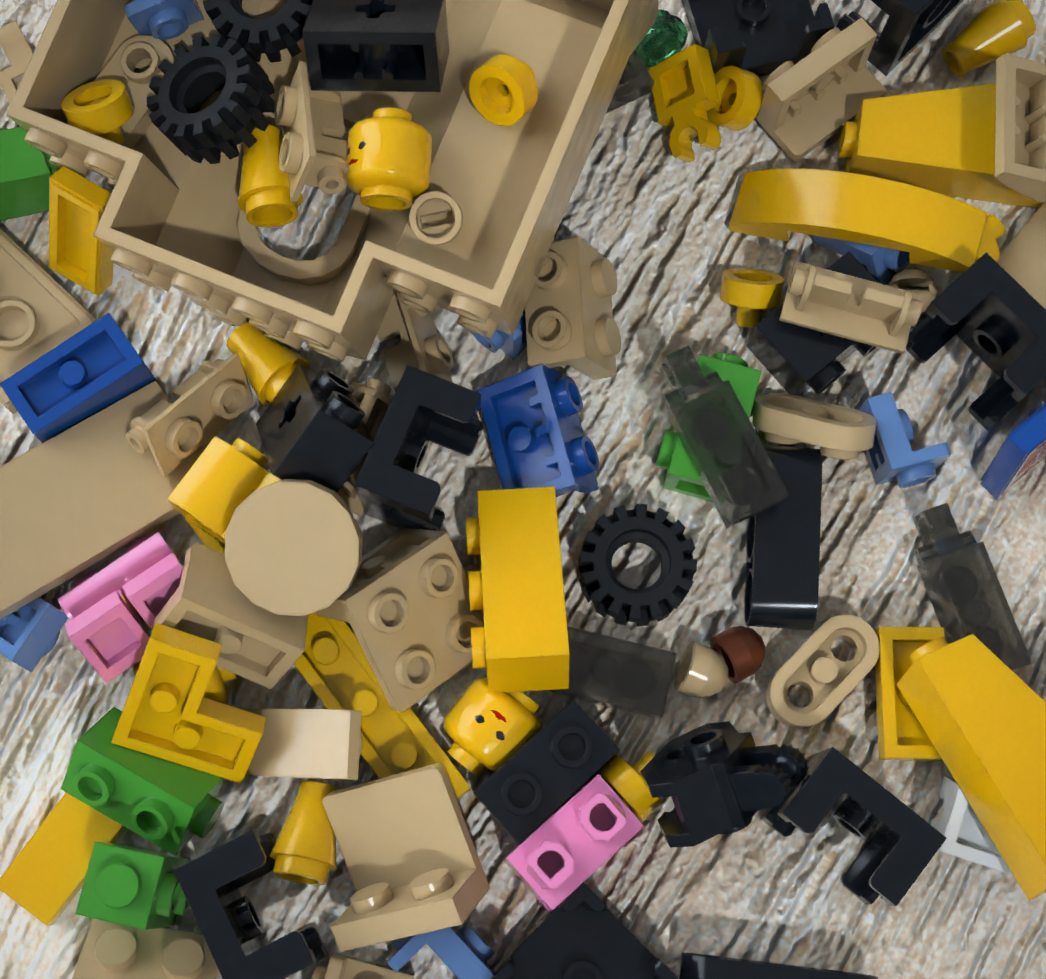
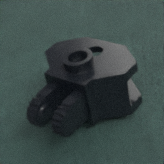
[640,721,809,848]

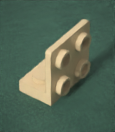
[316,528,484,712]
[323,763,490,952]

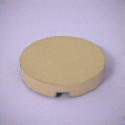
[225,479,363,616]

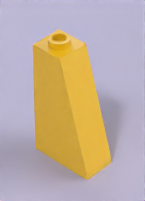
[838,83,1044,209]
[896,634,1046,901]

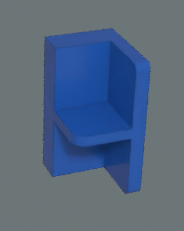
[0,313,159,443]

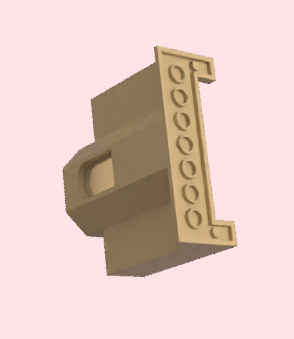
[6,0,658,362]

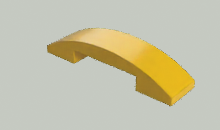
[729,168,987,273]

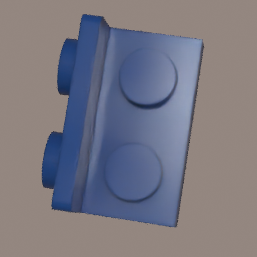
[476,364,600,497]

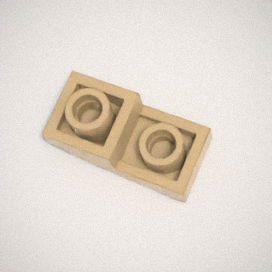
[242,709,363,780]

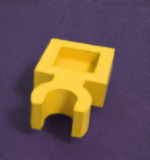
[648,43,721,162]

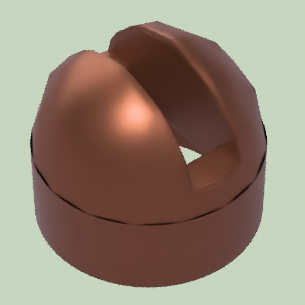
[710,626,766,684]

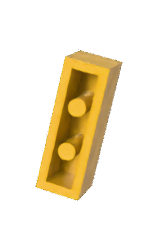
[466,487,570,693]

